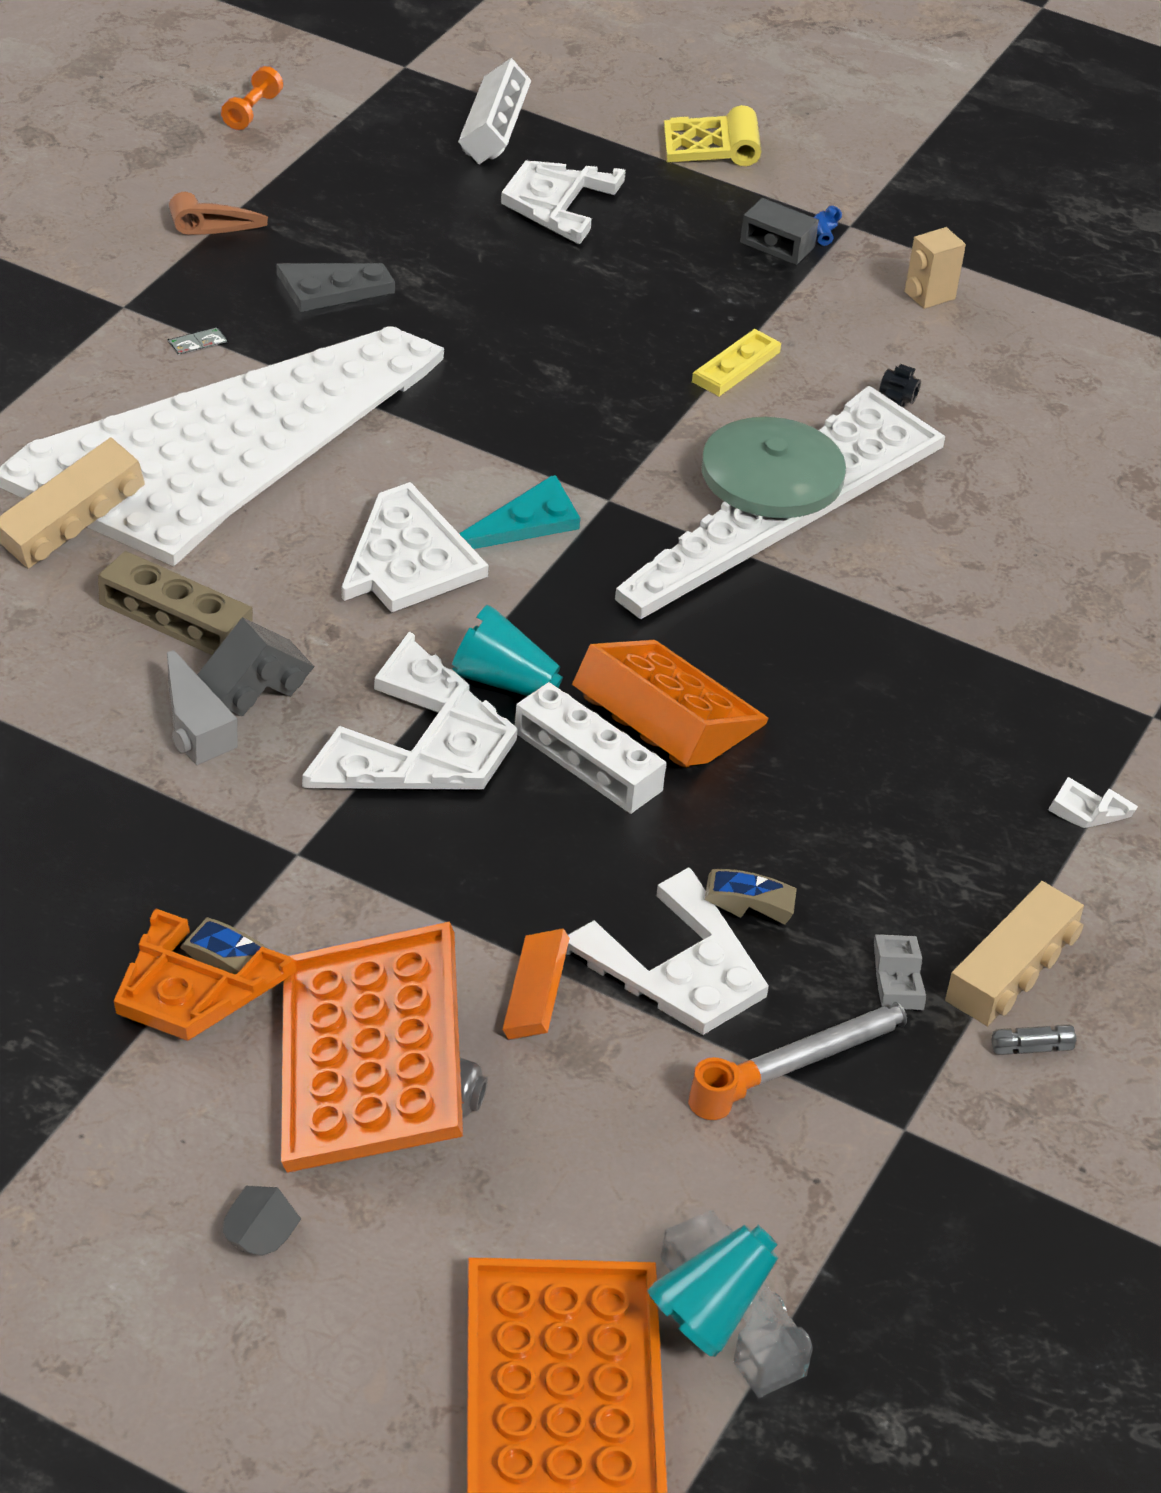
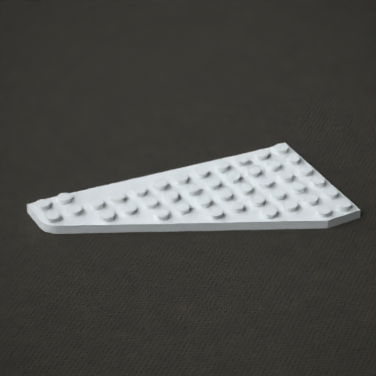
[0,327,444,566]

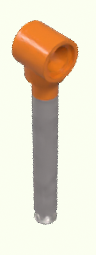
[688,1002,907,1120]

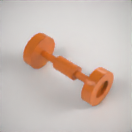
[221,66,283,130]

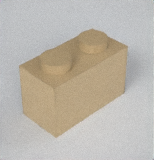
[904,227,966,309]

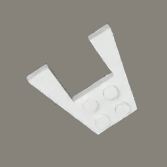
[566,868,769,1035]

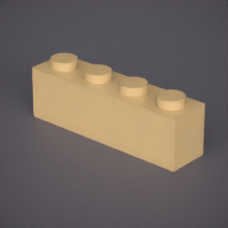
[0,437,145,569]
[945,881,1084,1027]

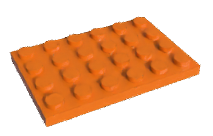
[281,921,463,1173]
[467,1257,667,1493]

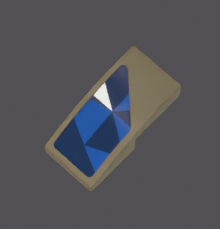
[704,869,797,924]
[180,917,269,974]

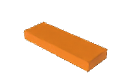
[502,928,570,1040]

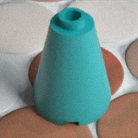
[452,605,563,696]
[647,1224,778,1357]

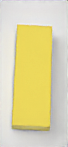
[692,329,781,397]

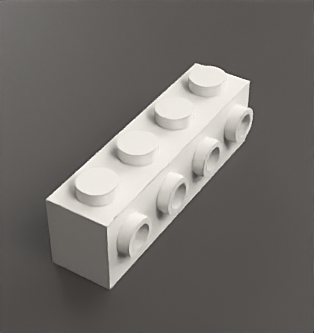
[458,58,531,164]
[515,682,666,814]

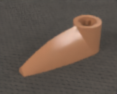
[169,192,268,235]

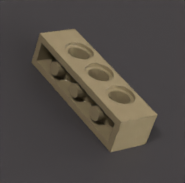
[98,551,253,655]

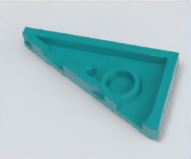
[459,475,581,549]

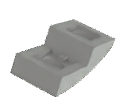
[874,934,926,1010]

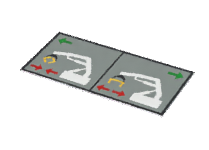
[168,327,229,355]

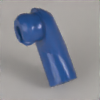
[814,205,842,246]

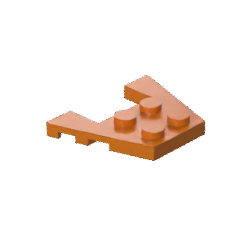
[114,909,296,1041]

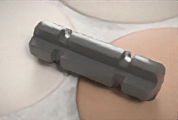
[991,1025,1077,1055]

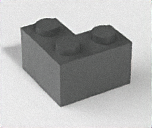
[197,617,315,716]

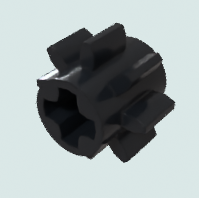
[879,364,921,407]

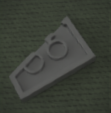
[277,263,395,312]

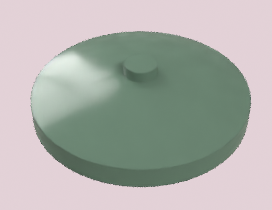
[702,417,846,518]

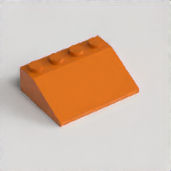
[572,640,769,767]

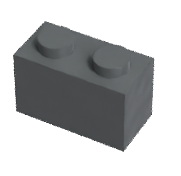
[740,198,819,265]

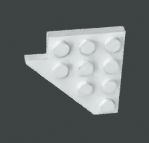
[342,482,489,612]

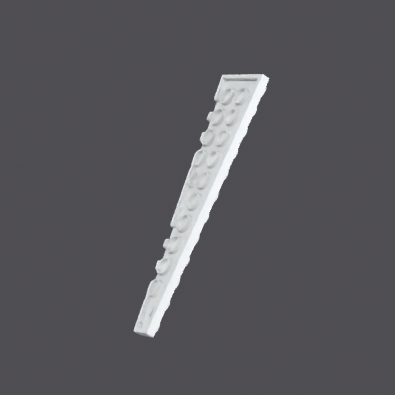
[615,386,945,619]

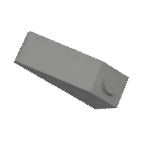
[167,650,238,765]

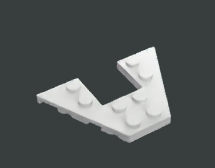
[302,632,517,789]

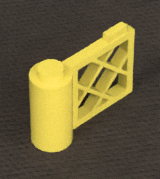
[664,105,761,166]

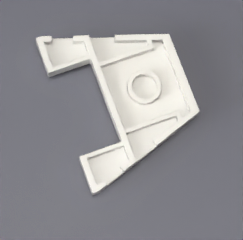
[501,161,625,244]

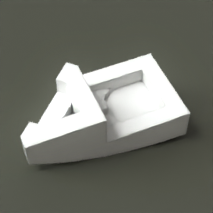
[1048,777,1138,828]

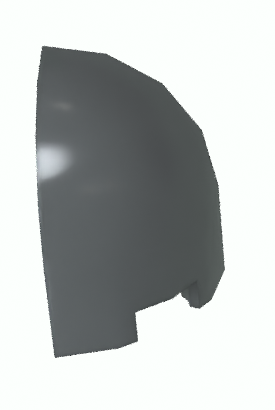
[223,1186,301,1256]

